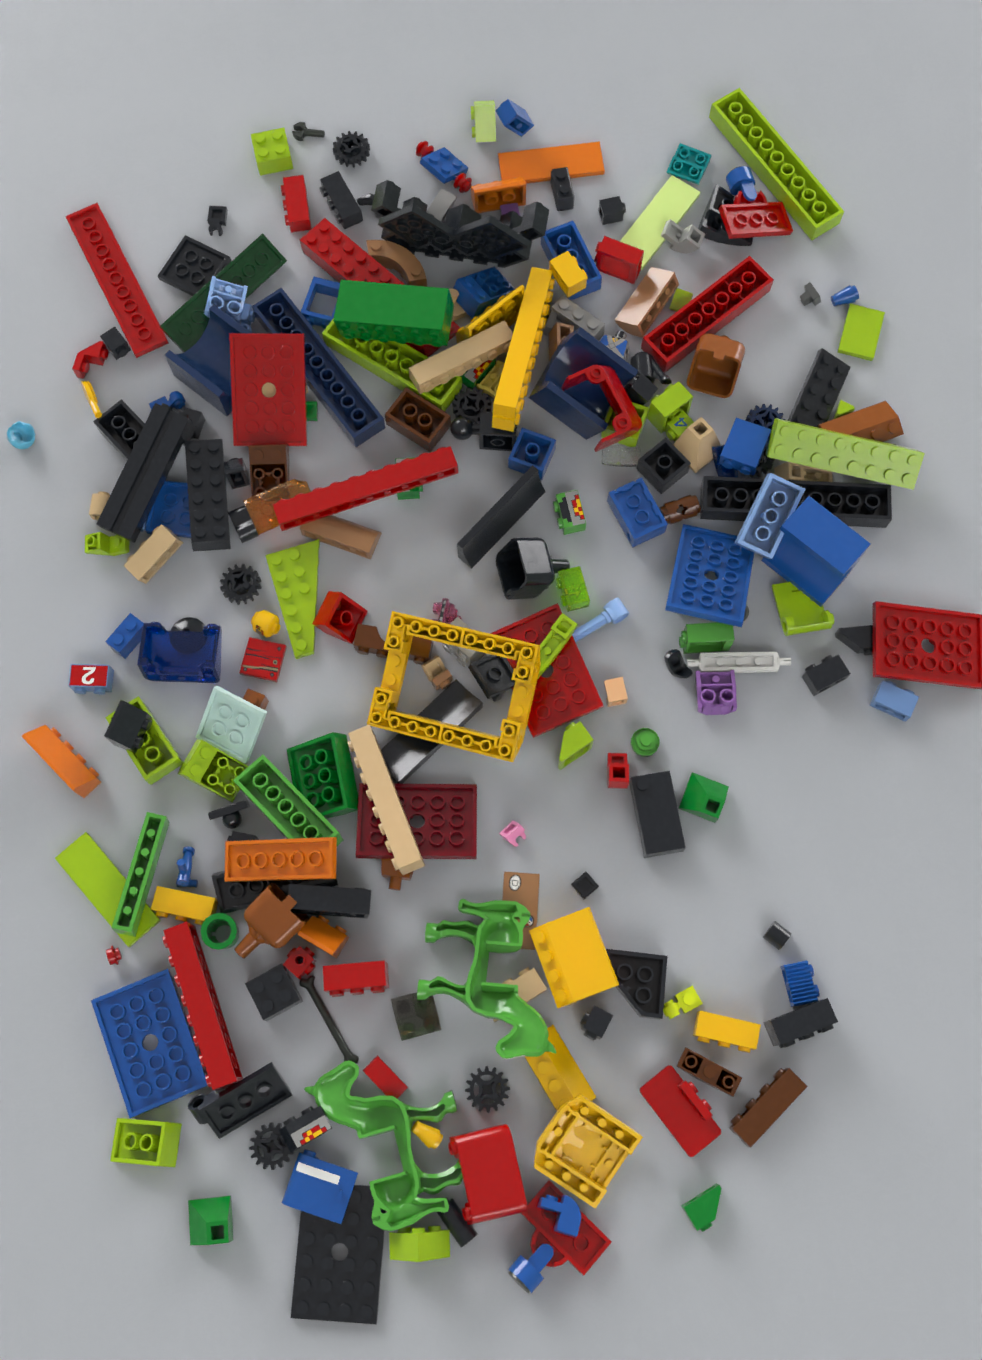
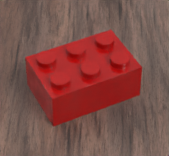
[323,960,389,997]

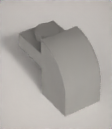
[661,219,705,254]

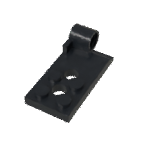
[188,1062,292,1139]

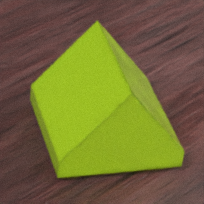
[833,400,855,419]

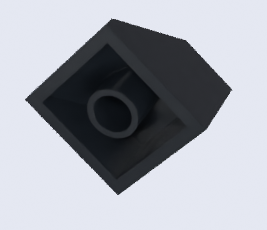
[104,700,152,753]

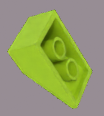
[110,1118,182,1167]

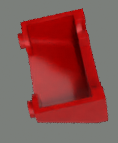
[448,1124,527,1225]

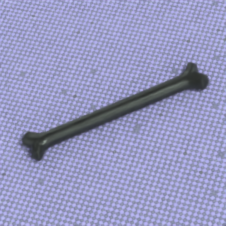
[299,976,359,1064]

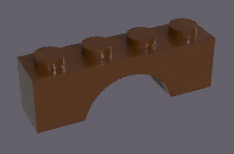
[353,624,434,664]

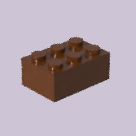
[384,387,451,452]

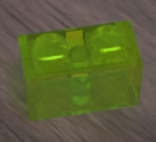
[555,566,590,612]

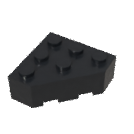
[606,949,668,1020]

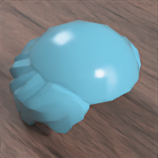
[6,421,36,449]

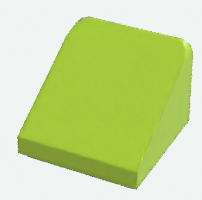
[669,288,693,312]

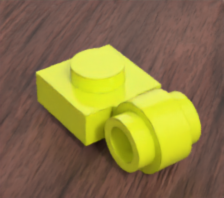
[663,985,703,1019]

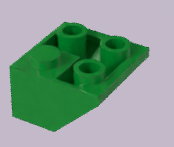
[678,772,729,823]
[188,1195,233,1245]

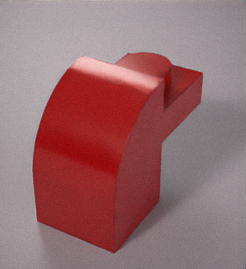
[607,753,629,789]

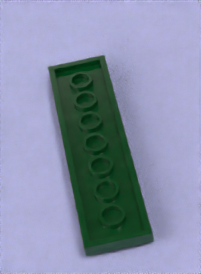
[160,233,287,353]

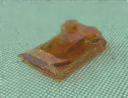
[243,479,311,535]

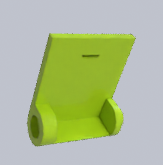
[771,582,835,636]

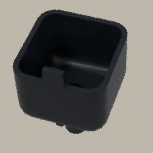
[496,537,570,600]

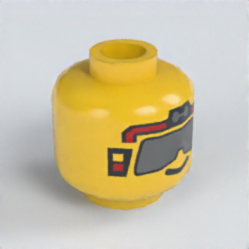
[251,610,281,638]

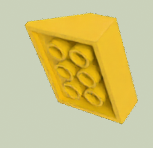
[456,285,525,344]
[529,907,619,1008]

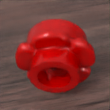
[106,946,122,965]

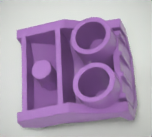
[695,670,737,715]

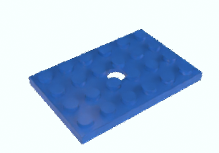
[665,524,754,627]
[91,969,208,1118]

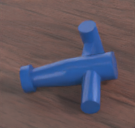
[176,846,198,888]

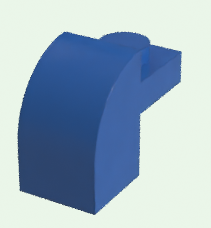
[537,1195,581,1237]

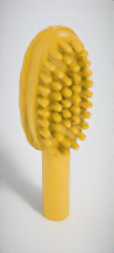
[81,381,102,418]

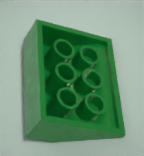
[286,732,359,819]

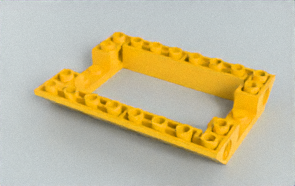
[367,611,541,762]

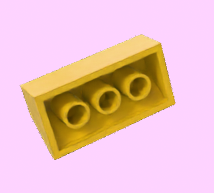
[524,1025,596,1111]

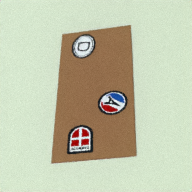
[502,872,540,950]

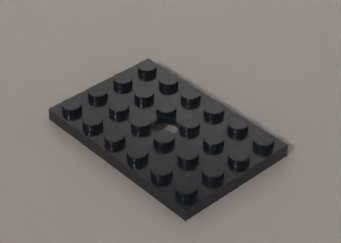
[290,1185,386,1325]

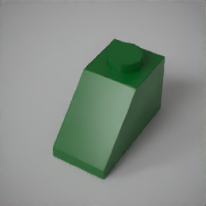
[681,1183,722,1232]

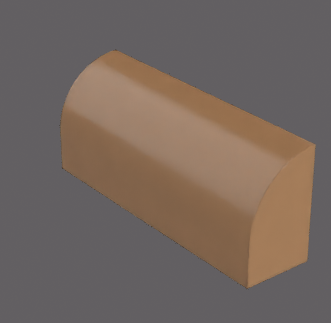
[615,267,679,338]
[300,515,382,559]

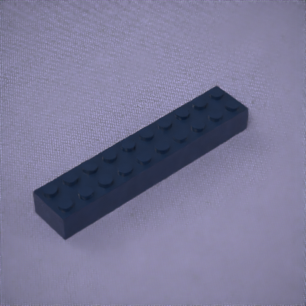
[252,288,386,447]

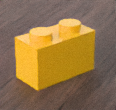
[549,251,588,297]

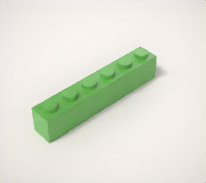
[112,812,170,937]

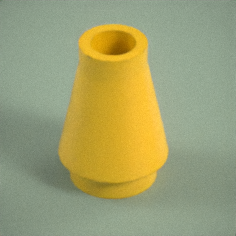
[411,1120,443,1149]

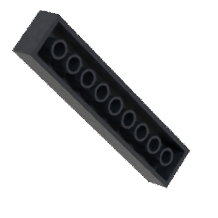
[700,476,892,528]

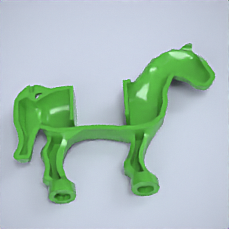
[417,899,556,1060]
[304,1060,463,1231]

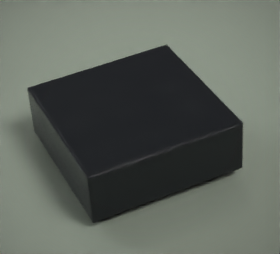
[571,872,599,900]

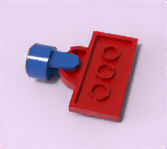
[719,166,793,239]
[508,1180,612,1293]

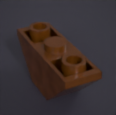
[677,1047,742,1097]

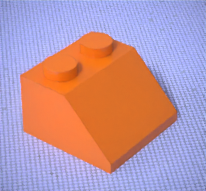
[297,915,349,958]

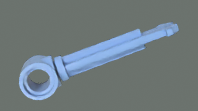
[572,598,630,642]

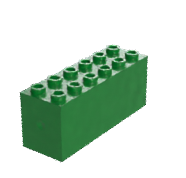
[333,280,454,347]

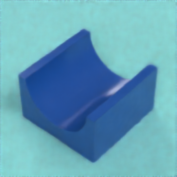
[761,496,871,607]

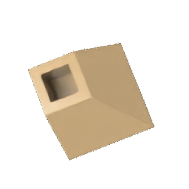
[673,417,723,473]

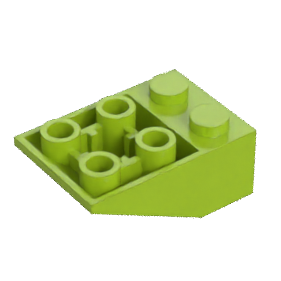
[177,740,249,802]

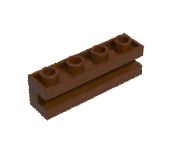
[729,1068,808,1148]

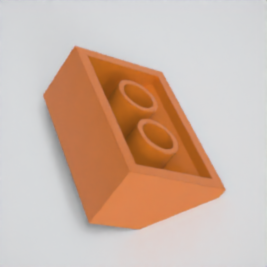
[471,177,526,213]

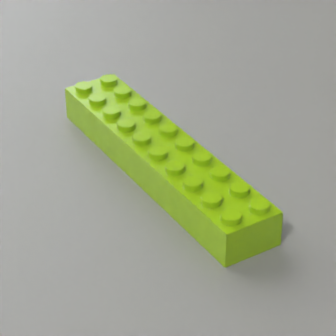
[709,87,844,240]

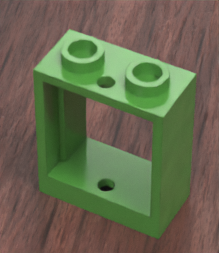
[679,622,735,654]

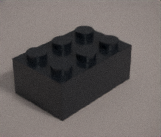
[763,998,838,1048]

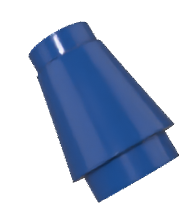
[831,285,859,306]

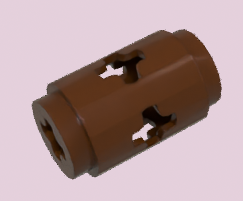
[659,495,701,525]

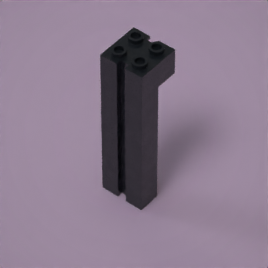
[97,403,196,543]

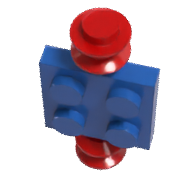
[416,141,472,193]

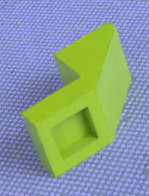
[85,532,130,556]

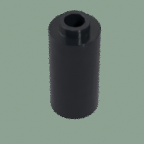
[436,1197,478,1247]

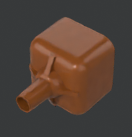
[687,333,745,398]
[234,883,309,959]

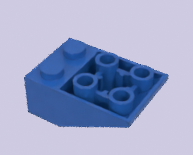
[453,266,515,319]

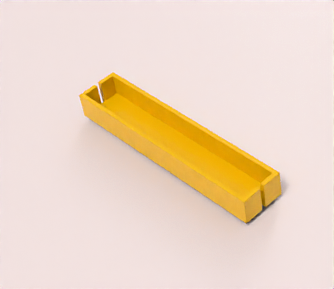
[492,267,555,432]

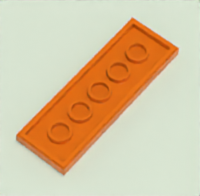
[498,141,605,183]
[224,837,337,882]

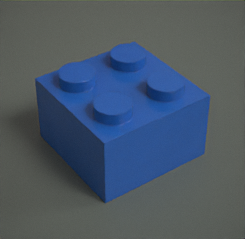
[508,427,556,480]

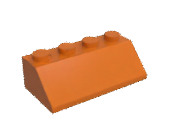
[22,725,101,798]

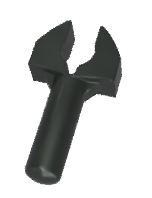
[292,122,325,141]

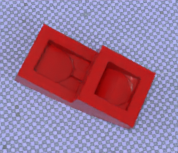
[363,1055,408,1099]

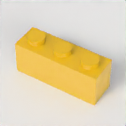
[151,886,218,926]
[693,1011,761,1053]

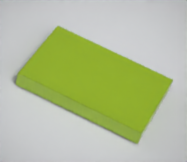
[837,303,885,361]

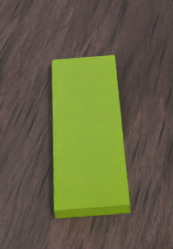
[55,832,161,948]

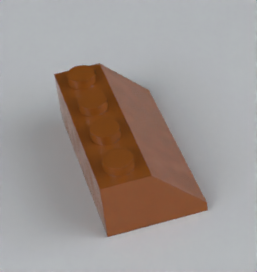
[818,401,904,442]

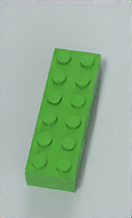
[233,754,344,846]

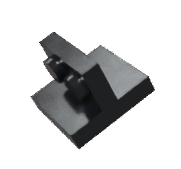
[468,655,515,702]

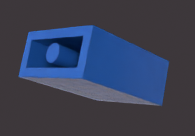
[719,418,771,476]

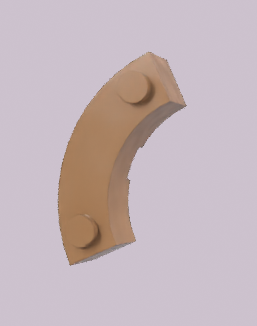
[366,240,427,287]

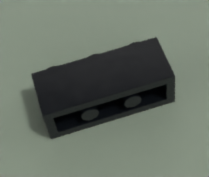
[319,171,363,230]

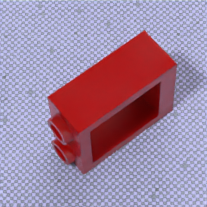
[594,236,644,284]

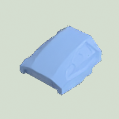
[204,276,248,323]

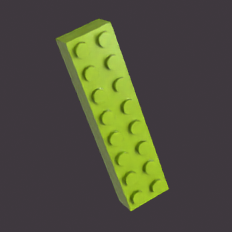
[322,318,463,412]
[765,418,925,490]

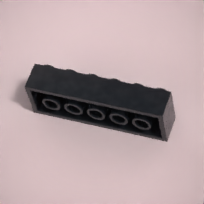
[185,439,231,552]

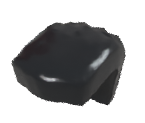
[357,193,381,218]
[664,649,693,678]

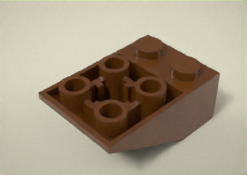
[248,444,289,502]

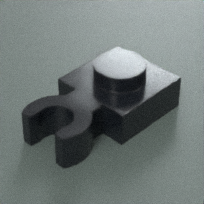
[207,206,228,236]

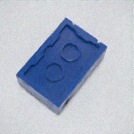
[607,477,668,548]

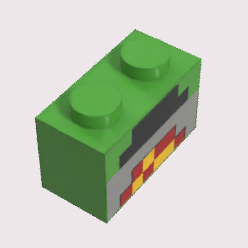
[553,490,586,535]

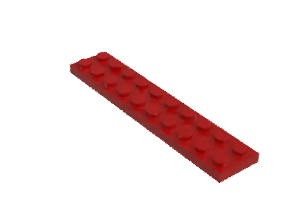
[65,203,169,358]

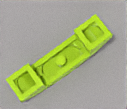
[538,613,578,678]

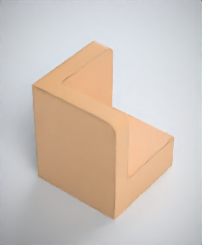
[604,677,628,707]

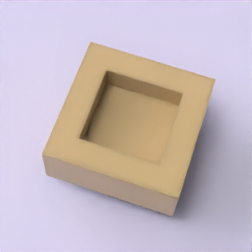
[421,655,446,682]

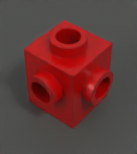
[283,946,316,979]

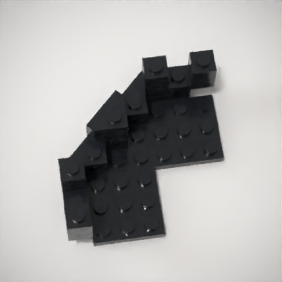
[371,180,549,268]

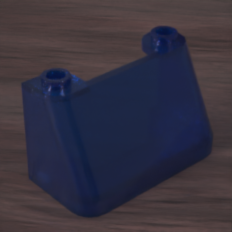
[137,622,222,683]

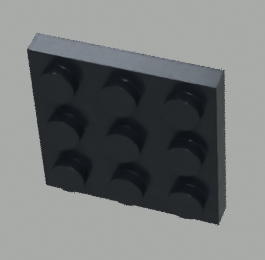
[158,235,231,296]

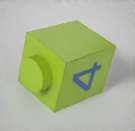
[665,411,694,442]

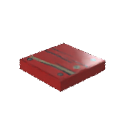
[239,637,287,682]

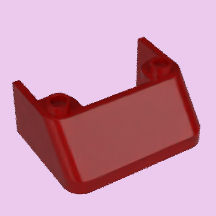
[561,365,642,452]

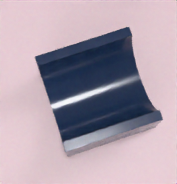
[165,304,251,417]
[529,327,638,440]

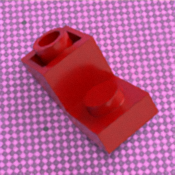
[72,341,109,379]

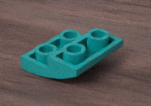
[667,143,712,185]

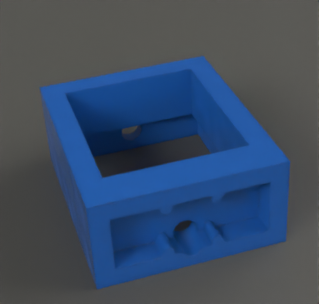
[301,277,340,329]

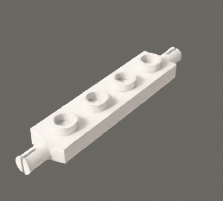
[687,652,791,673]

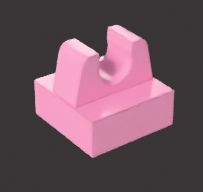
[499,820,526,847]

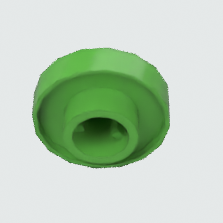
[631,728,660,757]

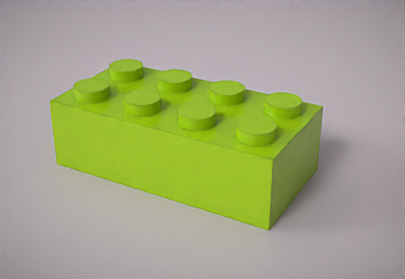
[105,696,183,785]

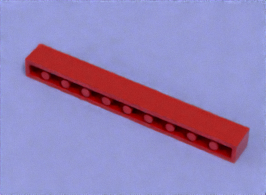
[272,446,458,531]

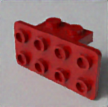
[639,1065,722,1157]

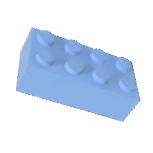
[735,473,805,559]

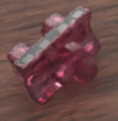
[431,598,461,624]

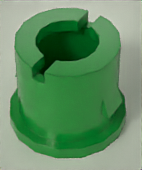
[200,913,239,950]

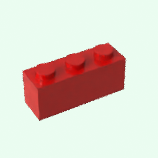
[281,175,312,232]

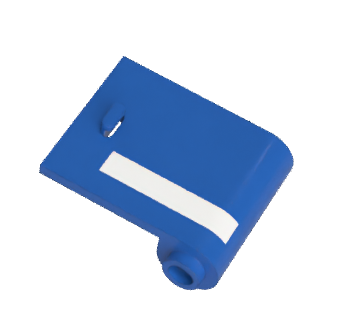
[282,1149,358,1224]

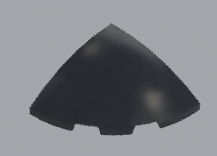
[698,184,753,246]

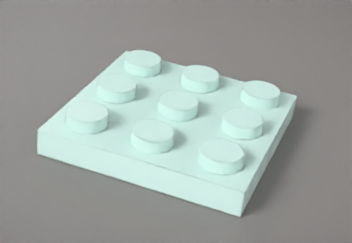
[195,686,267,763]

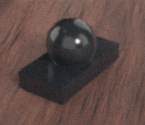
[208,800,250,829]

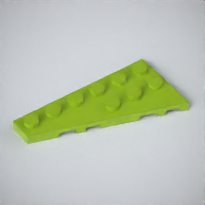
[265,539,320,659]

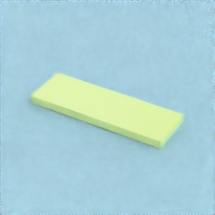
[620,175,701,270]

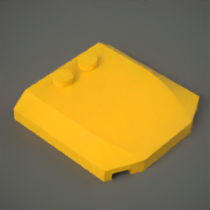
[533,1094,643,1209]

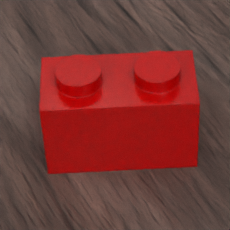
[312,591,368,644]

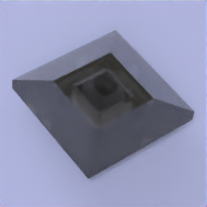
[391,993,442,1041]

